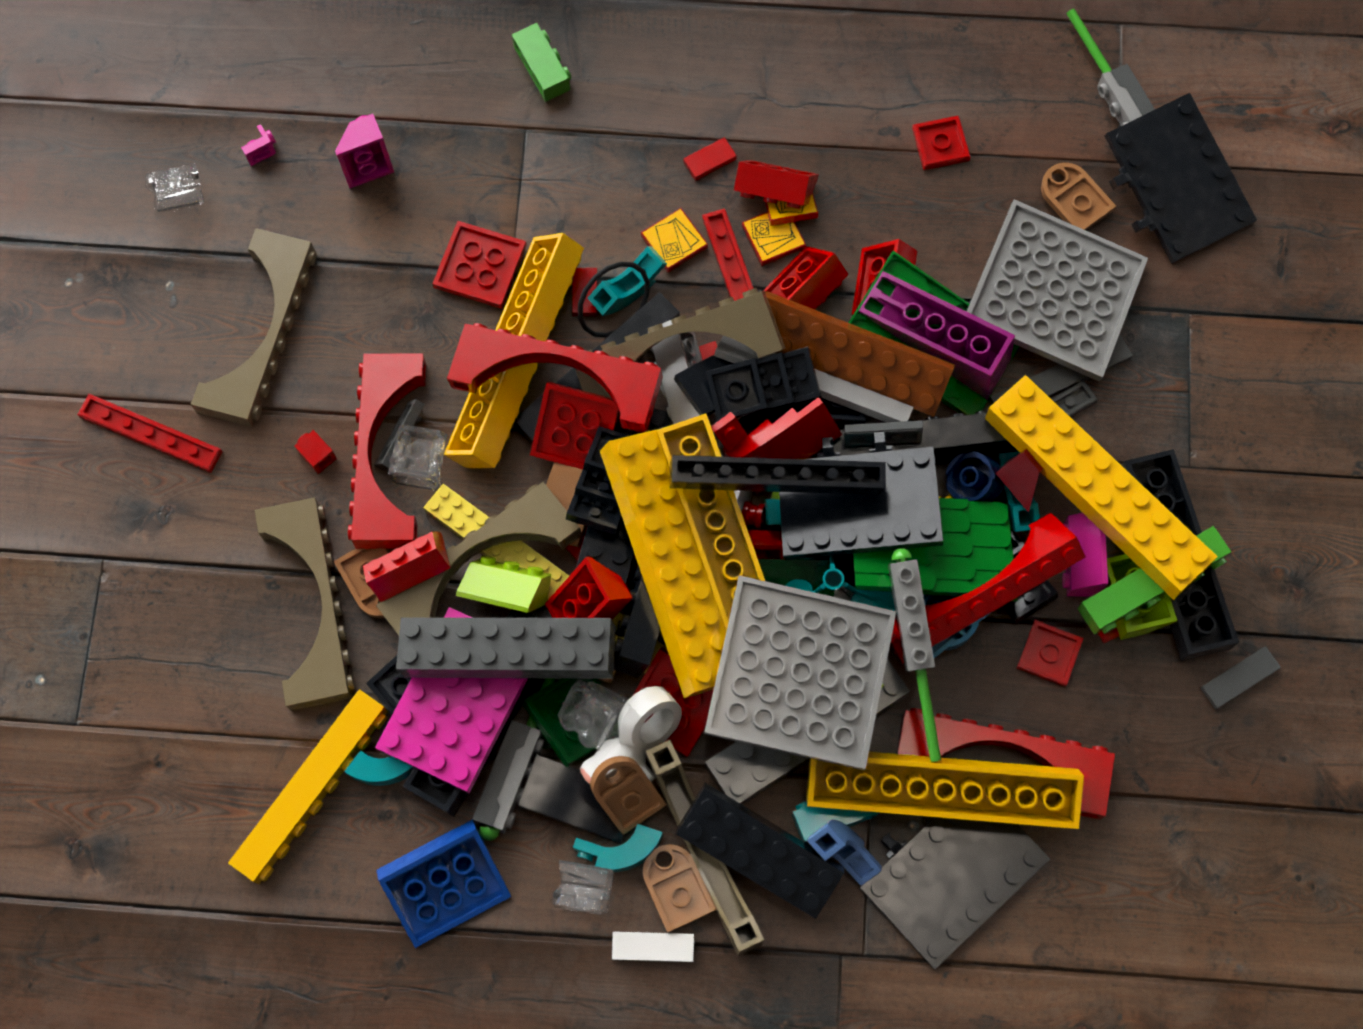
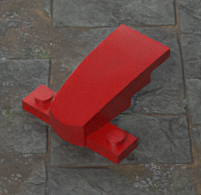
[711,398,843,494]

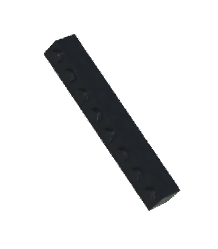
[514,292,680,445]
[669,455,886,495]

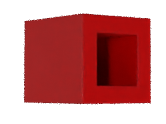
[294,430,337,474]

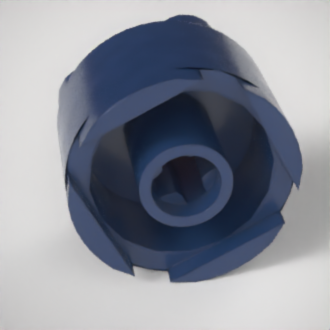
[946,452,1005,502]

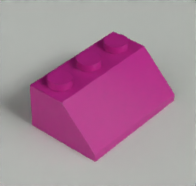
[335,114,394,188]
[1062,512,1108,597]

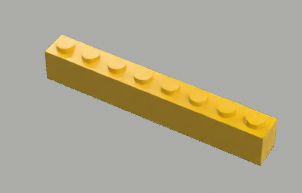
[228,689,388,884]

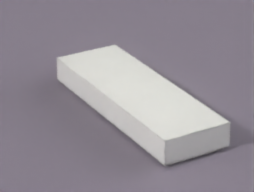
[612,932,694,962]

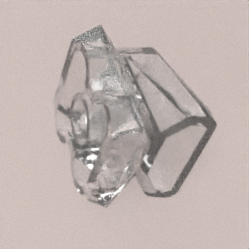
[144,164,204,215]
[388,425,448,491]
[557,679,630,751]
[552,860,614,915]

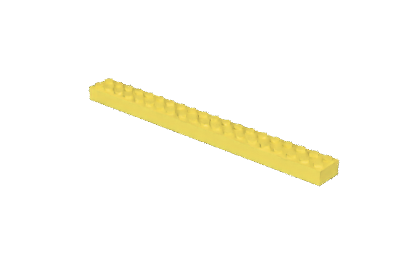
[423,484,668,673]

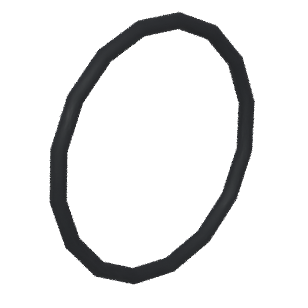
[578,261,650,338]

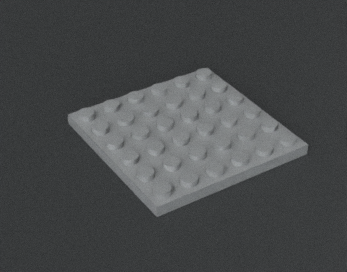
[966,199,1148,382]
[704,575,896,770]

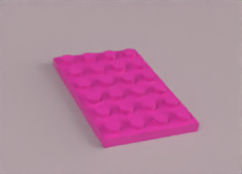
[375,607,528,793]

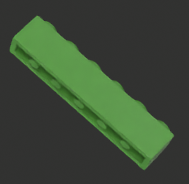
[1077,526,1231,635]

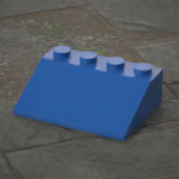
[377,820,511,948]

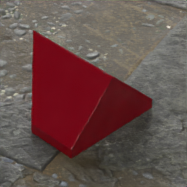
[996,449,1043,513]

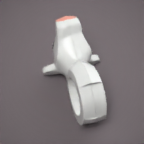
[580,686,682,784]

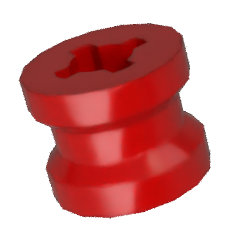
[742,501,766,530]

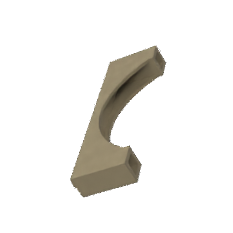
[191,228,317,427]
[575,288,785,398]
[376,482,583,636]
[255,497,355,711]
[646,740,764,956]

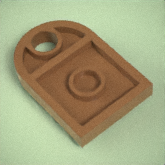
[1041,163,1116,231]
[333,549,388,618]
[590,756,667,835]
[643,844,716,933]

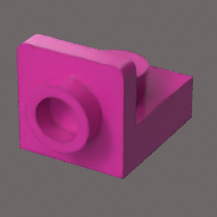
[241,124,276,166]

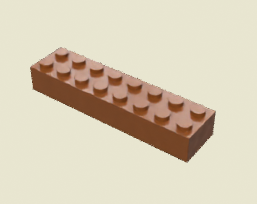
[765,291,955,417]

